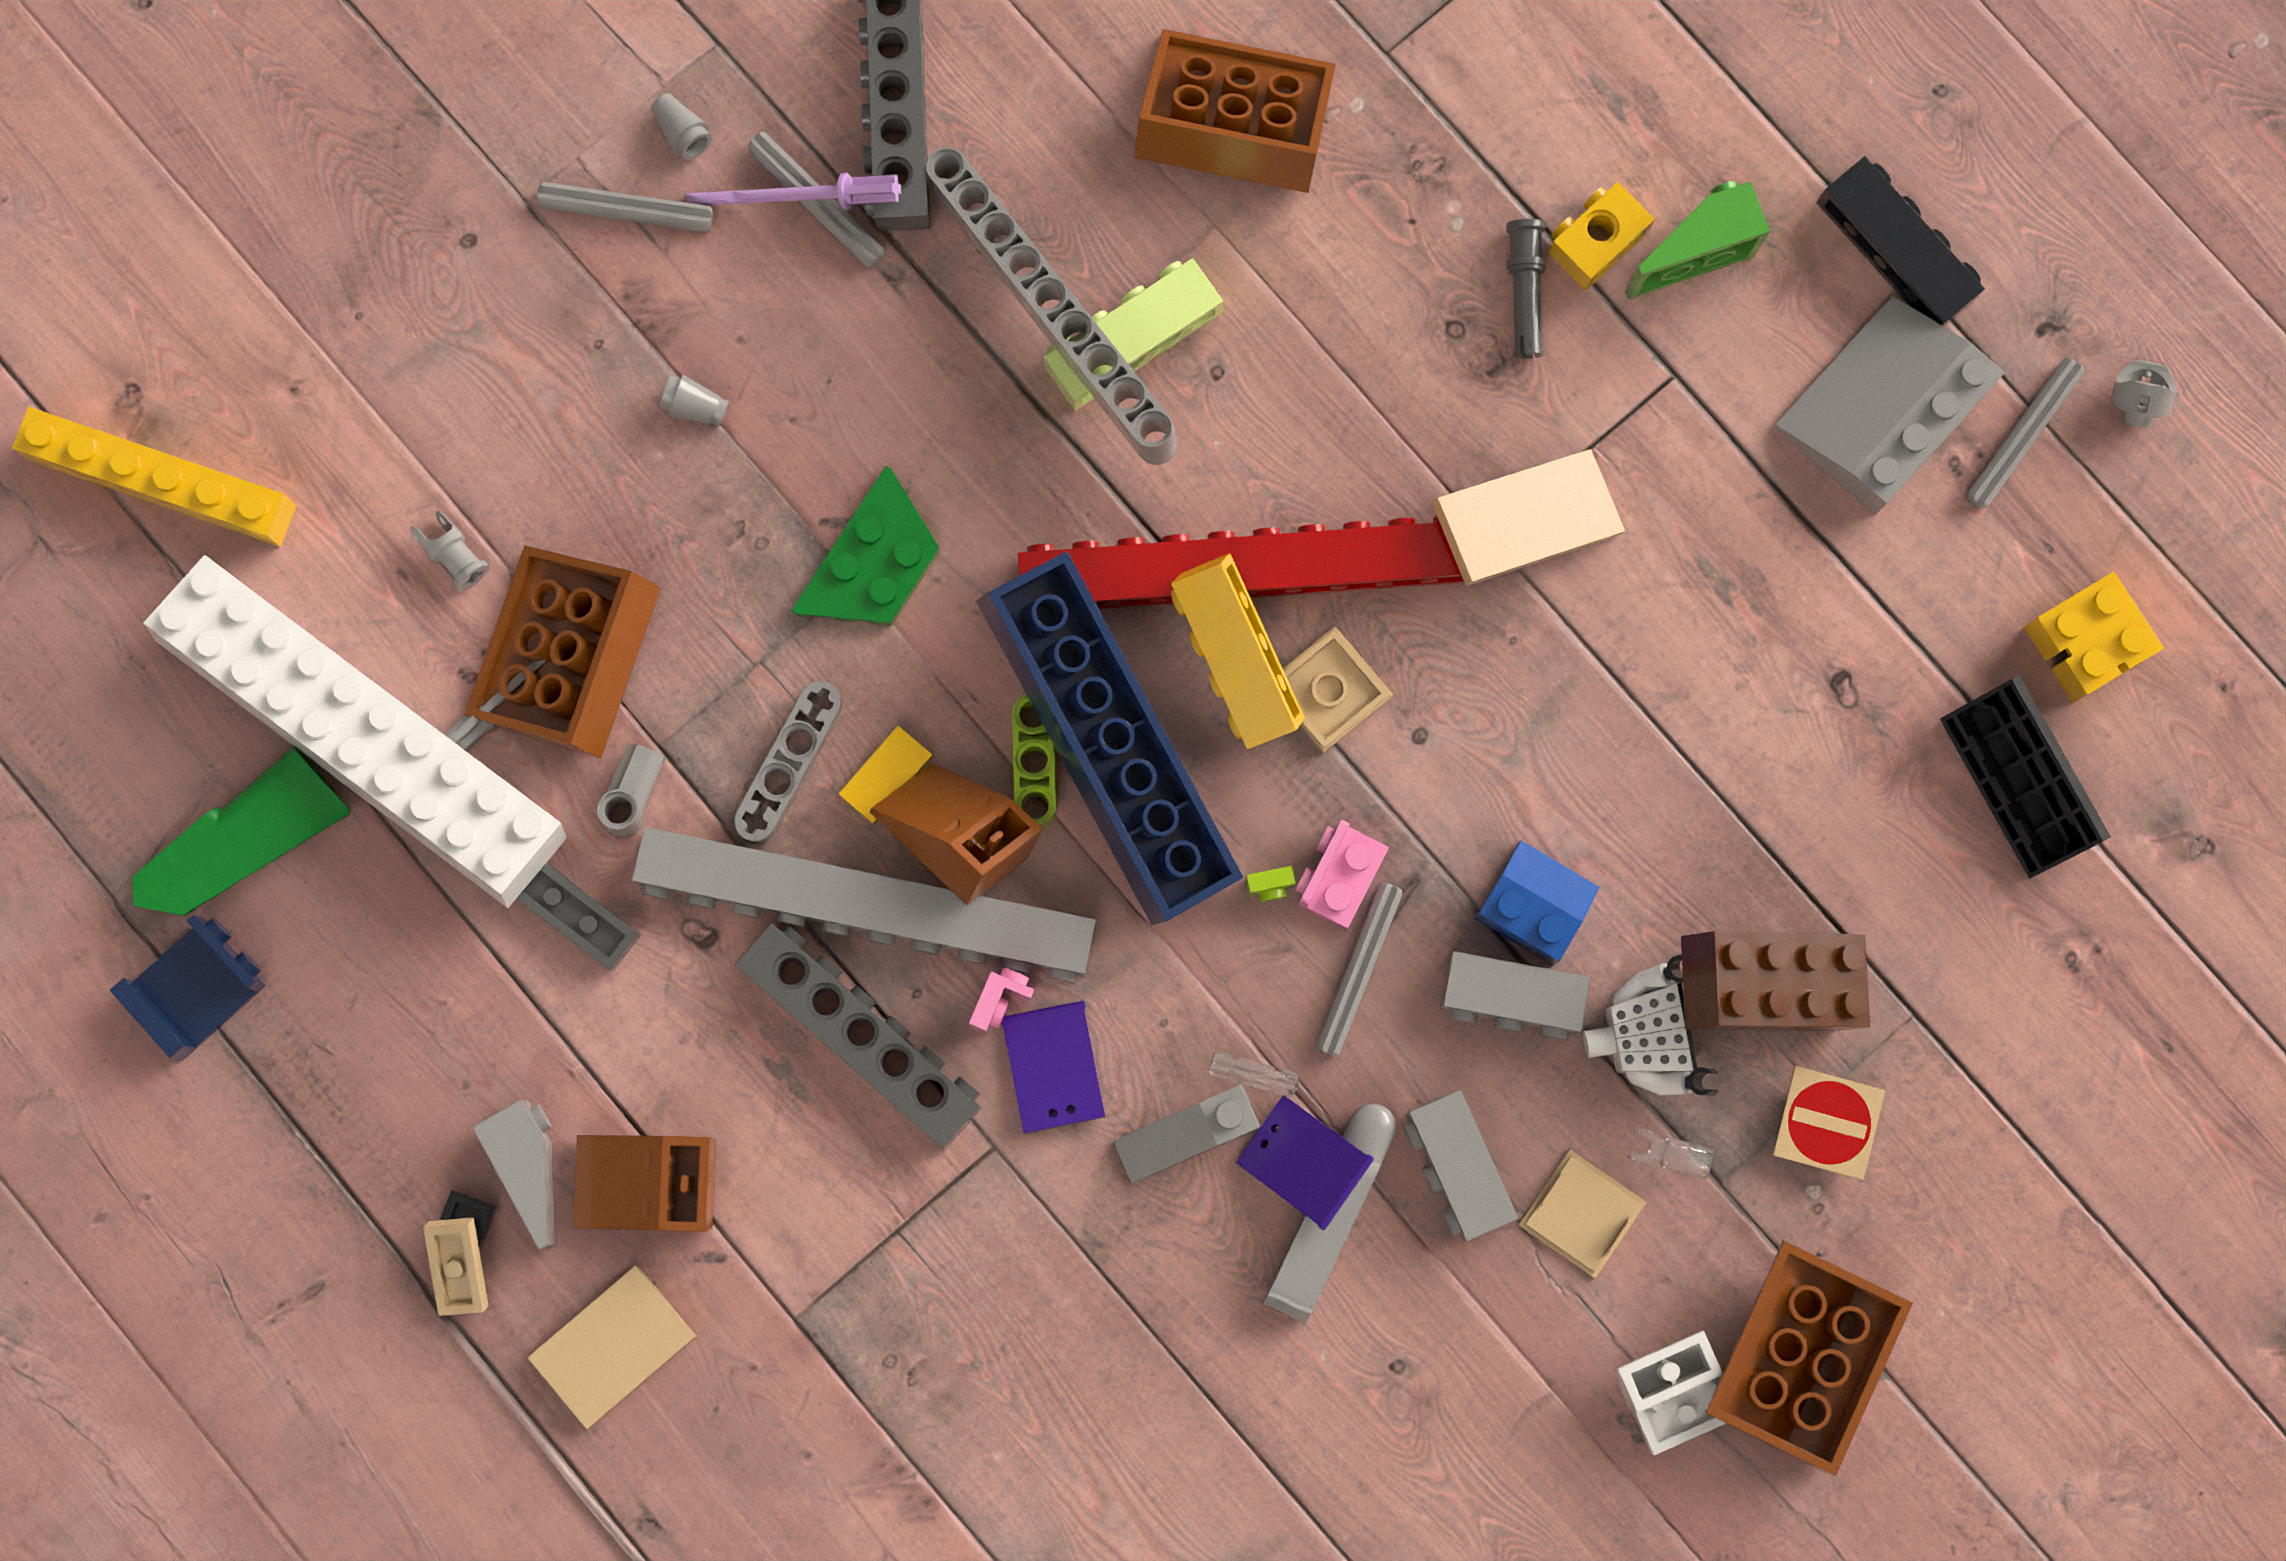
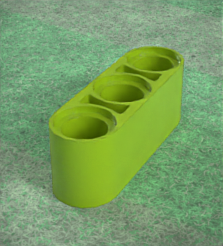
[1012,695,1057,829]

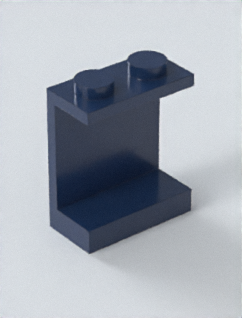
[109,915,266,1061]

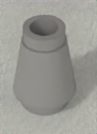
[651,93,712,160]
[659,374,729,426]

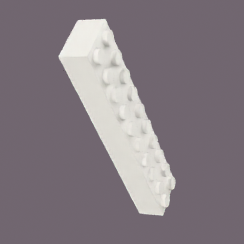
[143,555,567,908]

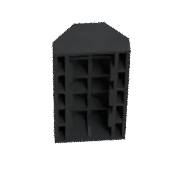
[1940,675,2111,879]

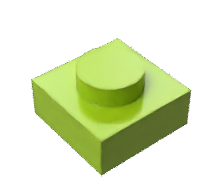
[1245,866,1295,903]

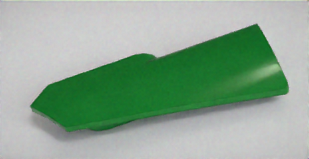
[132,746,351,916]

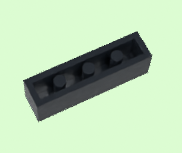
[1816,156,1985,326]

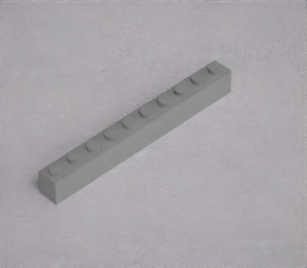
[632,827,1097,983]

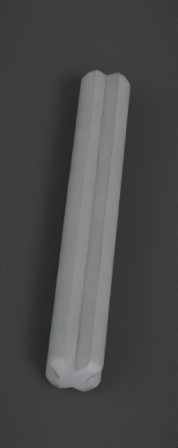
[748,132,884,268]
[537,182,714,232]
[1966,357,2084,509]
[1316,882,1403,1057]

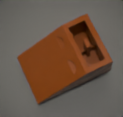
[870,763,1043,905]
[572,1135,717,1232]

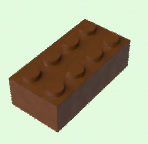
[1681,931,1870,1031]

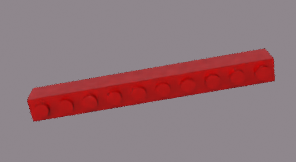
[1018,516,1465,609]

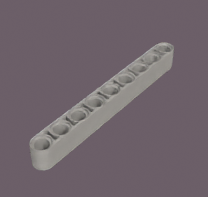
[926,147,1178,465]

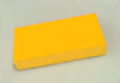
[838,726,933,825]

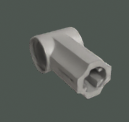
[597,743,666,838]

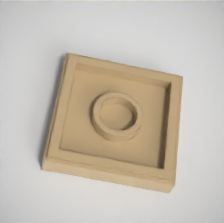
[1283,626,1393,754]

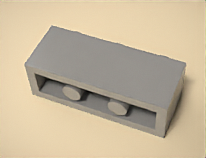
[1440,951,1590,1041]
[1403,1090,1518,1242]

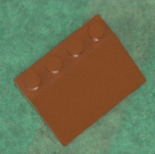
[1134,29,1336,193]
[464,545,661,758]
[1705,1241,1913,1476]

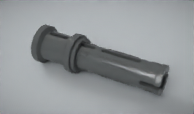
[1506,219,1547,359]

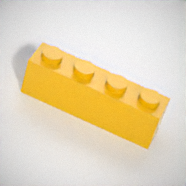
[1171,553,1305,749]

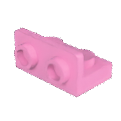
[1295,820,1389,930]
[969,968,1034,1035]

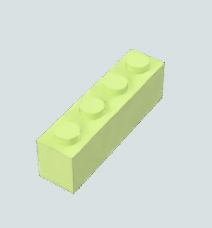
[1044,258,1223,411]

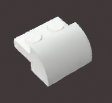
[1616,1331,1726,1455]

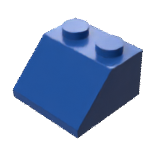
[1474,840,1600,966]

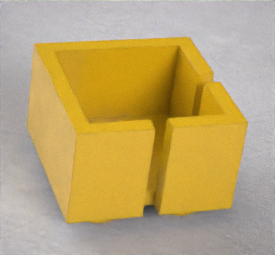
[2023,571,2164,703]

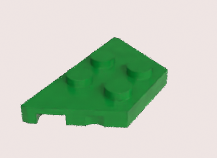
[792,466,940,626]

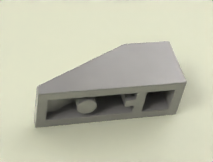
[1114,1084,1260,1184]
[472,1099,555,1250]

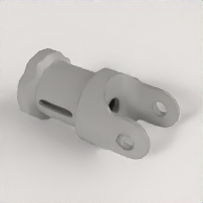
[411,510,490,592]

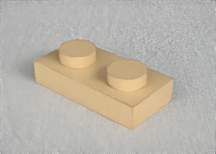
[423,1218,489,1316]

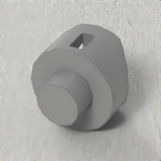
[2111,360,2177,428]

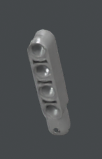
[1263,1103,1396,1325]

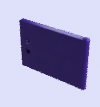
[1001,1001,1105,1134]
[1236,1095,1374,1230]

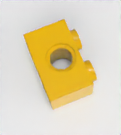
[1548,181,1655,291]

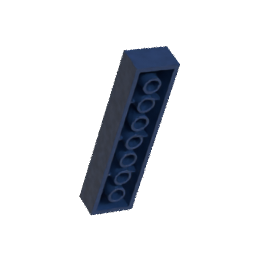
[976,551,1244,925]

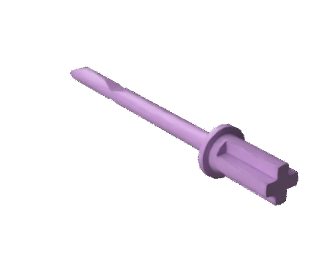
[685,173,901,210]

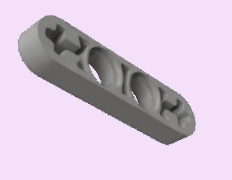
[734,681,843,844]

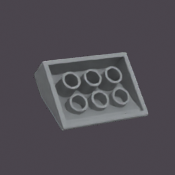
[1774,296,2005,515]

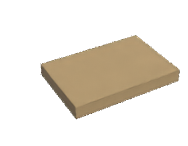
[527,1265,697,1429]

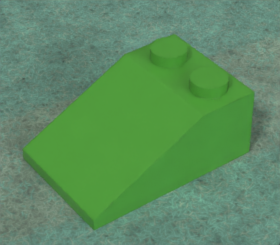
[1626,181,1770,299]

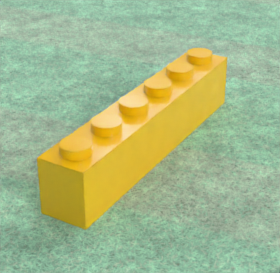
[12,406,297,547]

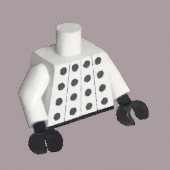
[1583,954,1718,1096]

